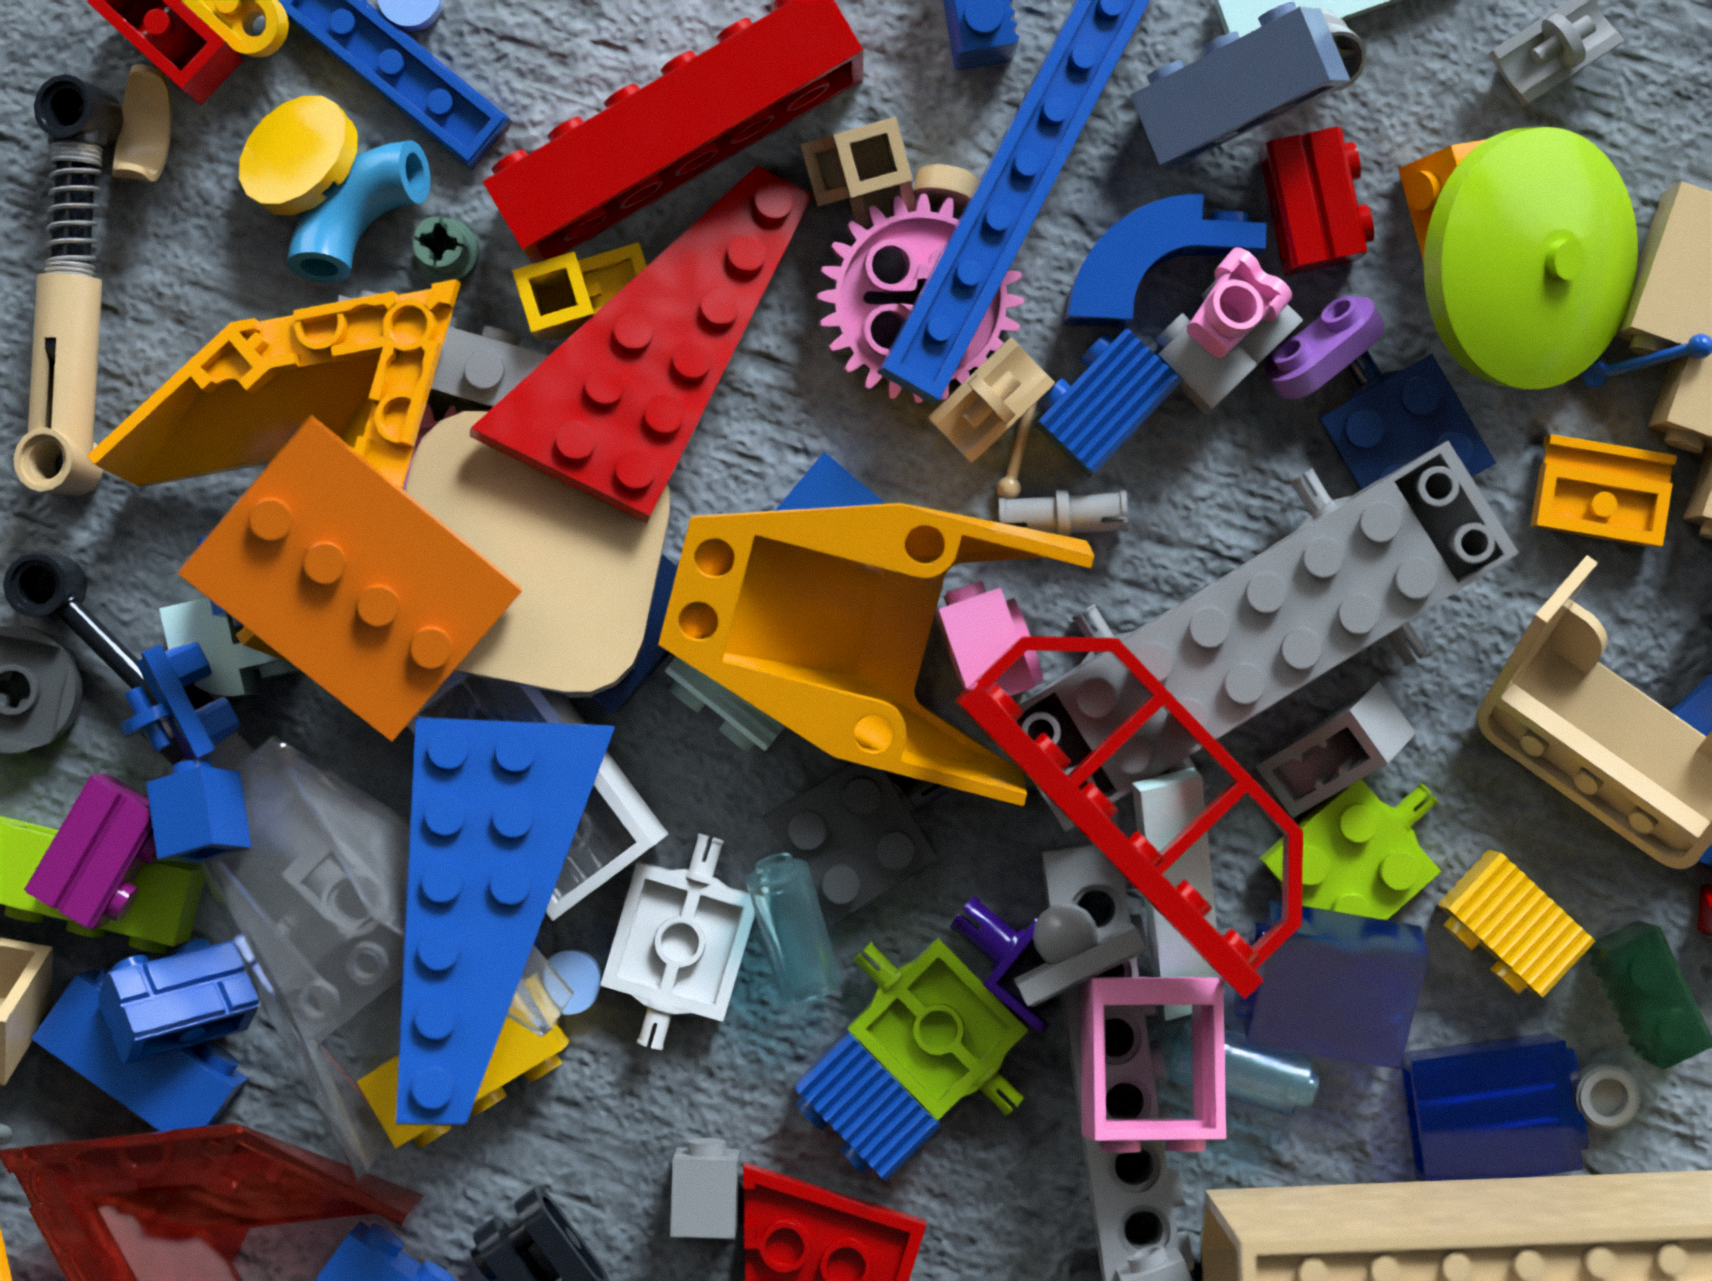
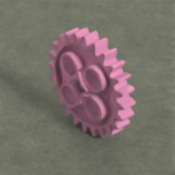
[816,194,1024,403]

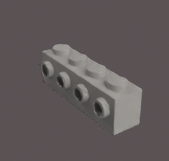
[337,290,559,410]

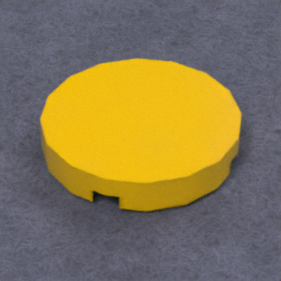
[239,96,358,216]

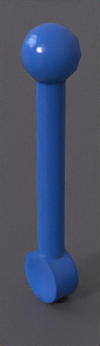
[1581,333,1712,388]

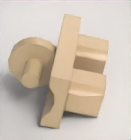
[928,337,1055,464]

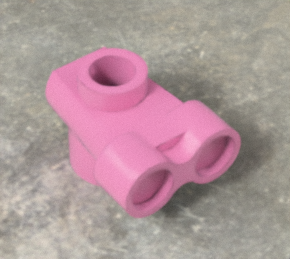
[1187,248,1292,358]

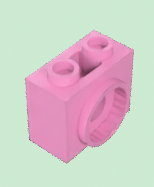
[935,581,1044,696]

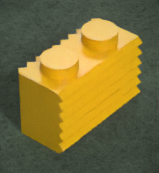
[1437,850,1596,998]

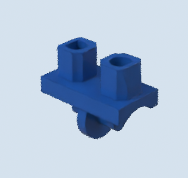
[119,642,240,761]

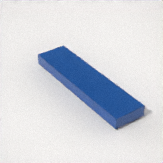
[279,0,512,170]

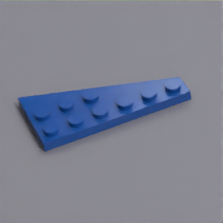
[396,717,615,1126]

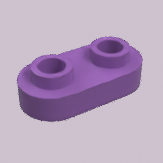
[1265,296,1385,399]

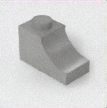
[1255,681,1416,818]

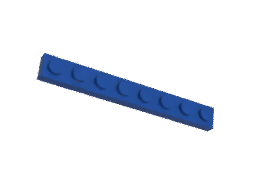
[877,0,1150,405]

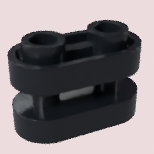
[470,1186,610,1281]

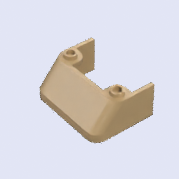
[1476,556,1712,869]

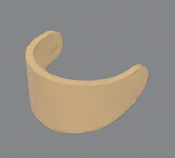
[112,64,172,182]

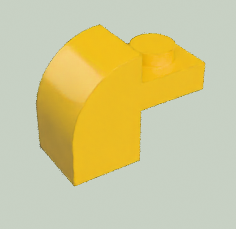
[512,242,647,340]

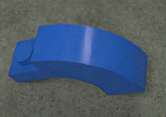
[1064,194,1267,328]

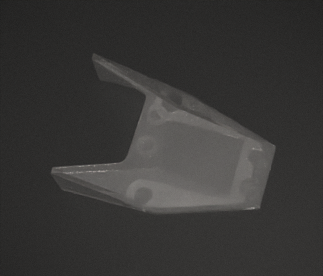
[199,735,575,1180]

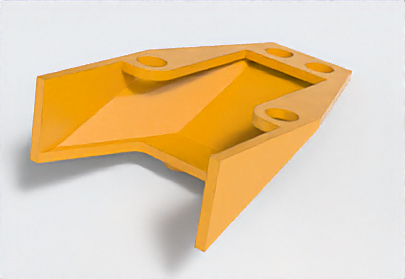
[658,503,1094,806]

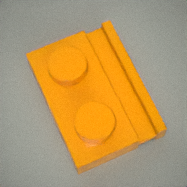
[1530,434,1677,548]

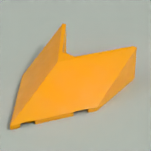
[87,279,461,661]

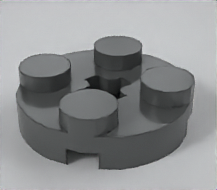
[0,626,83,753]

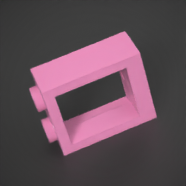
[1080,977,1226,1153]

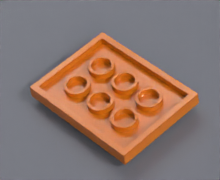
[178,415,522,742]

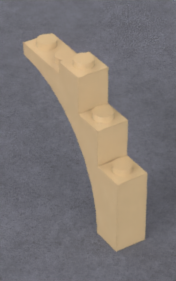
[1615,181,1712,541]

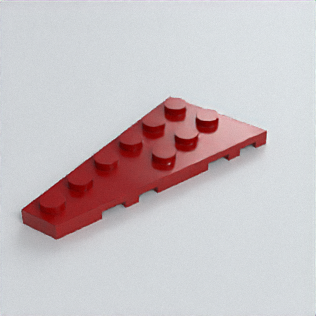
[469,166,814,524]
[743,1162,927,1281]

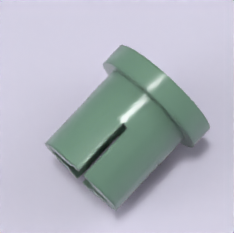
[413,216,480,282]

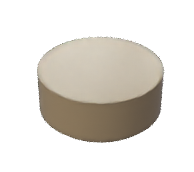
[913,164,979,210]

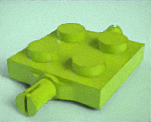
[1259,779,1441,956]
[848,937,1029,1121]

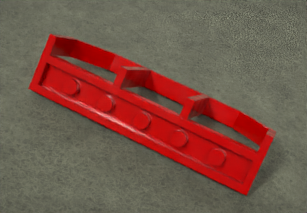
[954,636,1303,999]

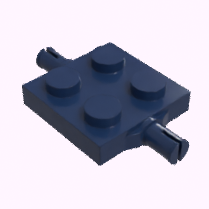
[1318,350,1496,491]

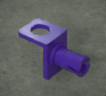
[949,896,1051,1033]

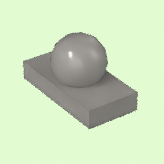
[1014,903,1146,1008]

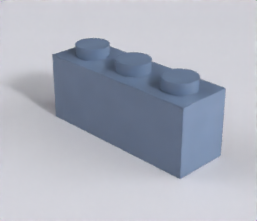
[1130,2,1351,166]

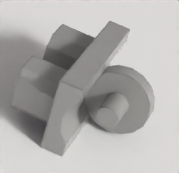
[1488,0,1624,107]

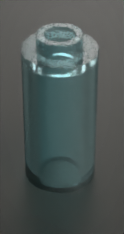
[746,853,842,1003]
[1168,1017,1320,1118]

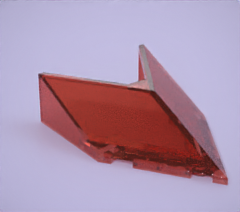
[0,1123,424,1281]

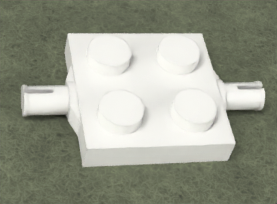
[600,833,760,1050]

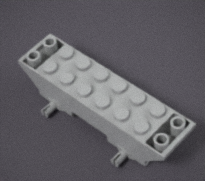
[1015,441,1519,832]

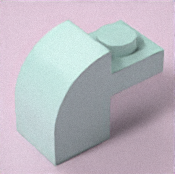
[159,597,299,696]

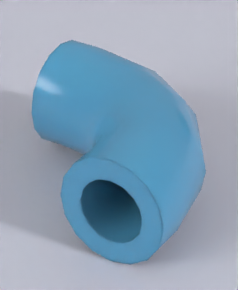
[287,140,431,283]

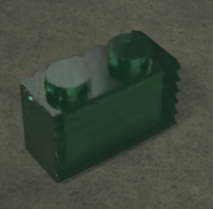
[1585,920,1712,1070]

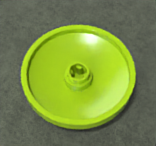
[1424,127,1638,390]

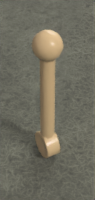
[996,401,1038,499]

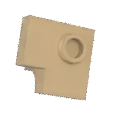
[800,117,916,227]

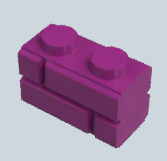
[24,773,157,929]

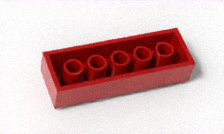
[482,0,864,264]

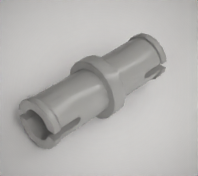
[999,489,1129,537]

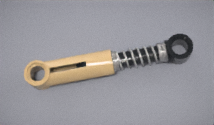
[13,74,123,497]

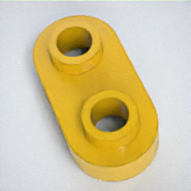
[181,0,289,58]

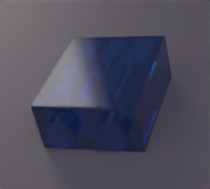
[1234,900,1430,1069]
[1398,1032,1589,1182]

